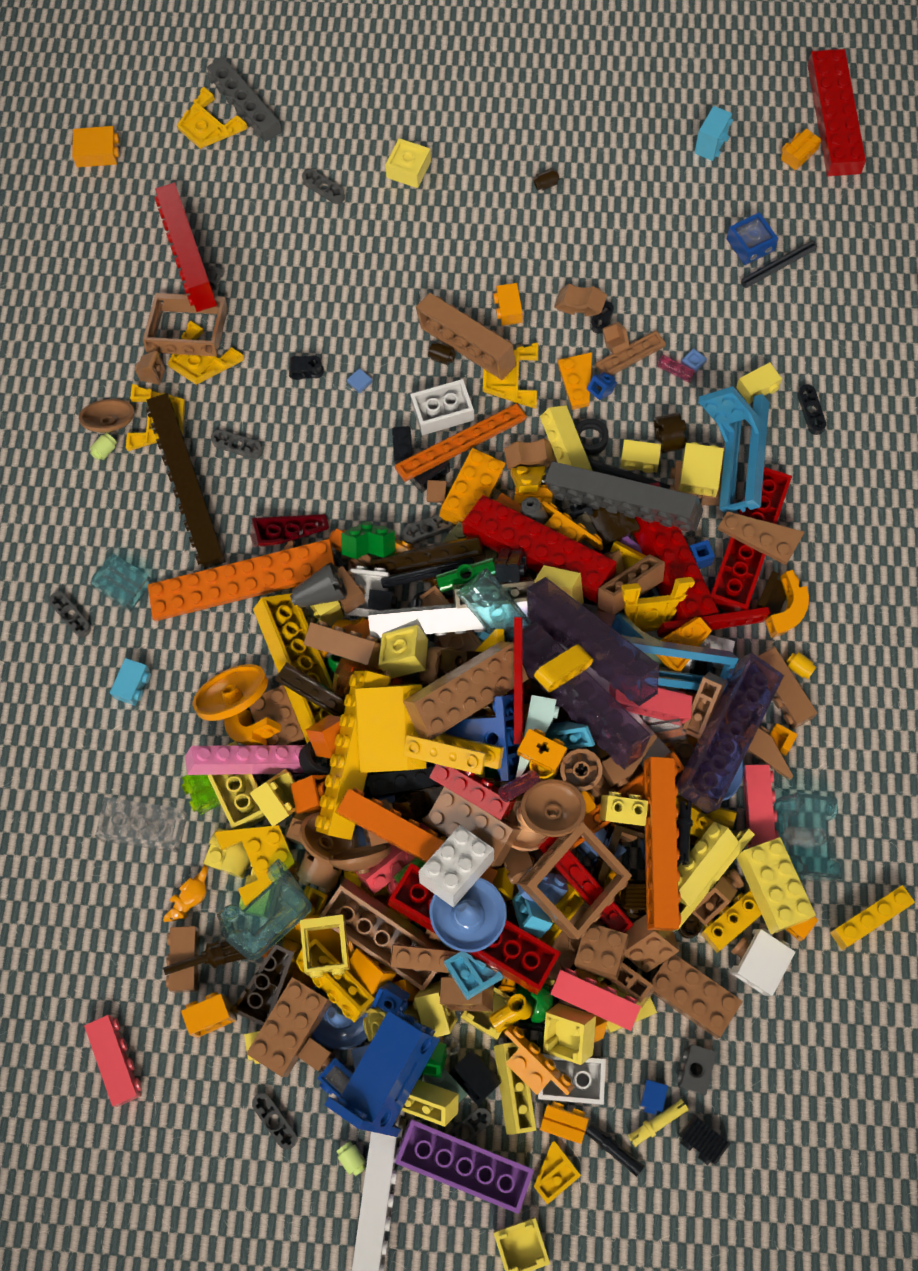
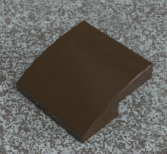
[589,507,640,548]

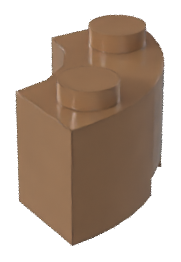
[554,284,607,316]
[504,439,557,470]

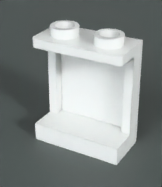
[345,566,390,618]
[730,928,795,996]

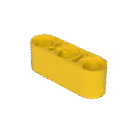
[534,644,594,692]

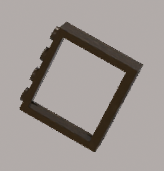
[592,822,679,920]

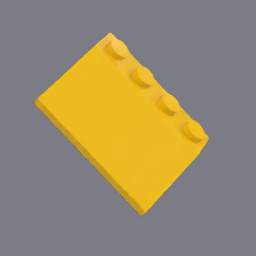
[354,684,427,773]

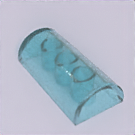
[456,568,537,647]

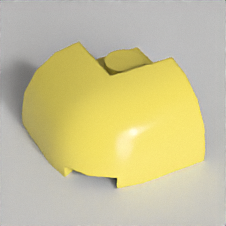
[203,828,250,879]

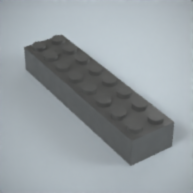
[544,461,703,532]

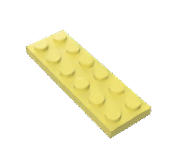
[673,829,755,931]

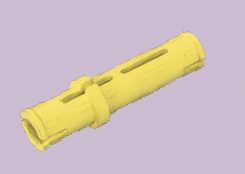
[627,1099,689,1147]

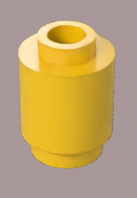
[786,652,817,680]

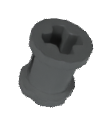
[207,266,224,290]

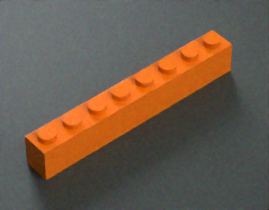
[643,757,681,931]
[335,788,498,884]

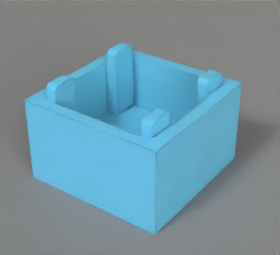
[694,106,733,161]

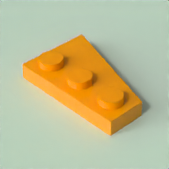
[557,352,592,410]

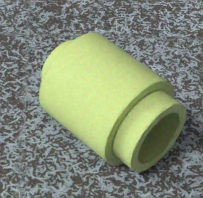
[90,433,117,460]
[336,1141,367,1176]

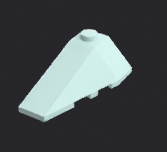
[516,695,559,779]

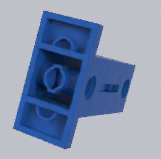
[426,693,524,781]
[325,1011,440,1137]

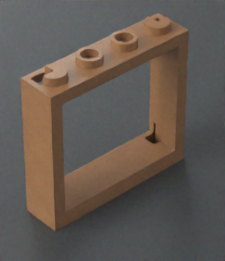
[143,293,228,356]
[518,822,632,940]

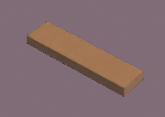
[595,330,666,375]

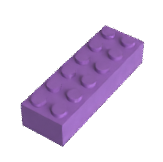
[393,1119,534,1214]

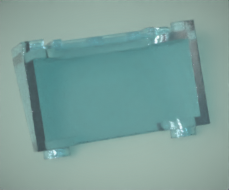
[773,792,842,881]
[217,859,312,960]

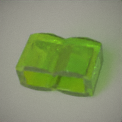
[181,775,221,815]

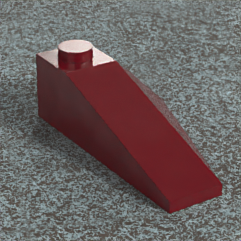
[250,514,329,547]

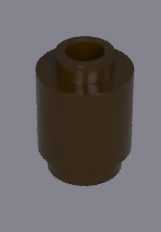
[533,168,560,191]
[428,343,456,366]

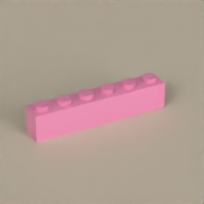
[185,745,305,775]

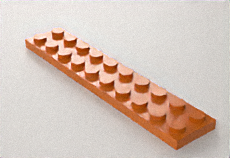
[148,539,336,621]

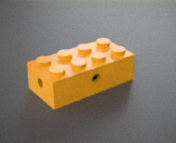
[439,448,506,525]

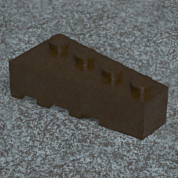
[230,936,302,1026]

